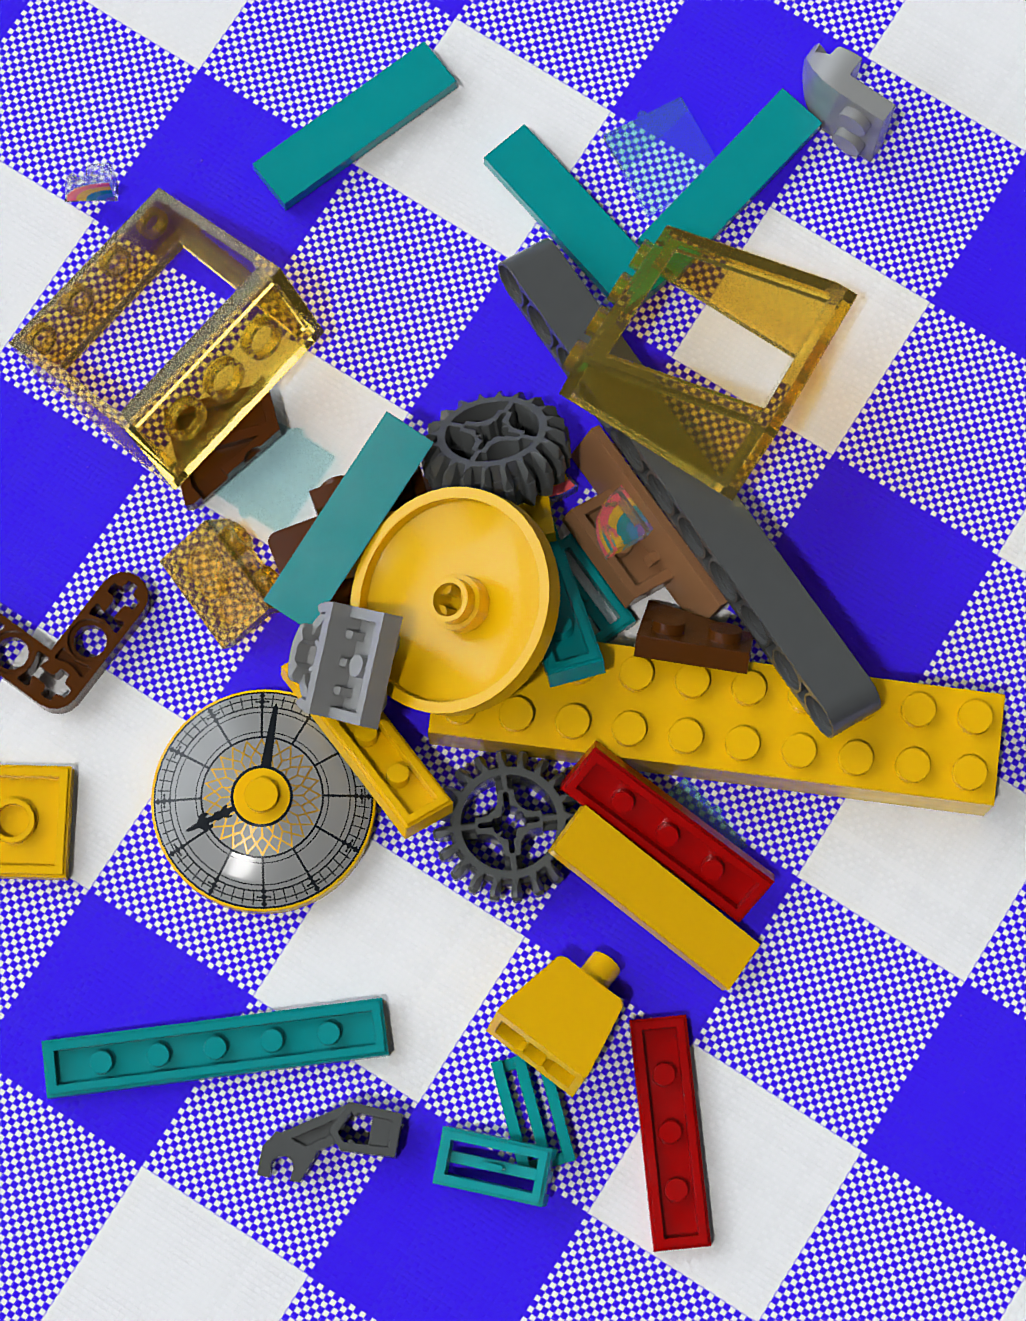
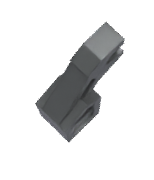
[257,1102,404,1183]

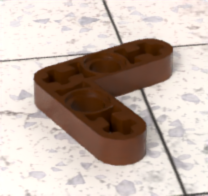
[0,572,152,714]

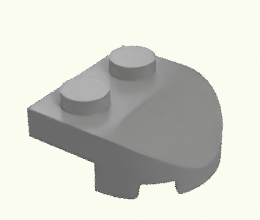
[802,43,896,162]
[288,601,403,730]

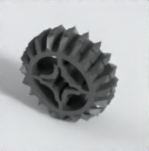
[421,391,572,506]
[433,750,577,903]

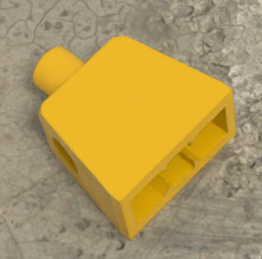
[486,951,624,1098]

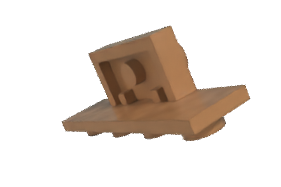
[562,425,728,619]

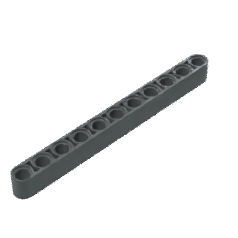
[498,238,881,738]

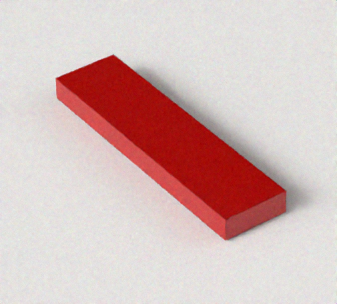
[560,740,775,922]
[629,1015,711,1252]

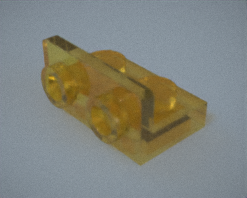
[160,519,281,649]

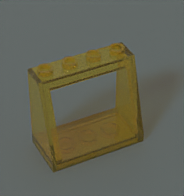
[9,188,324,490]
[559,225,857,501]

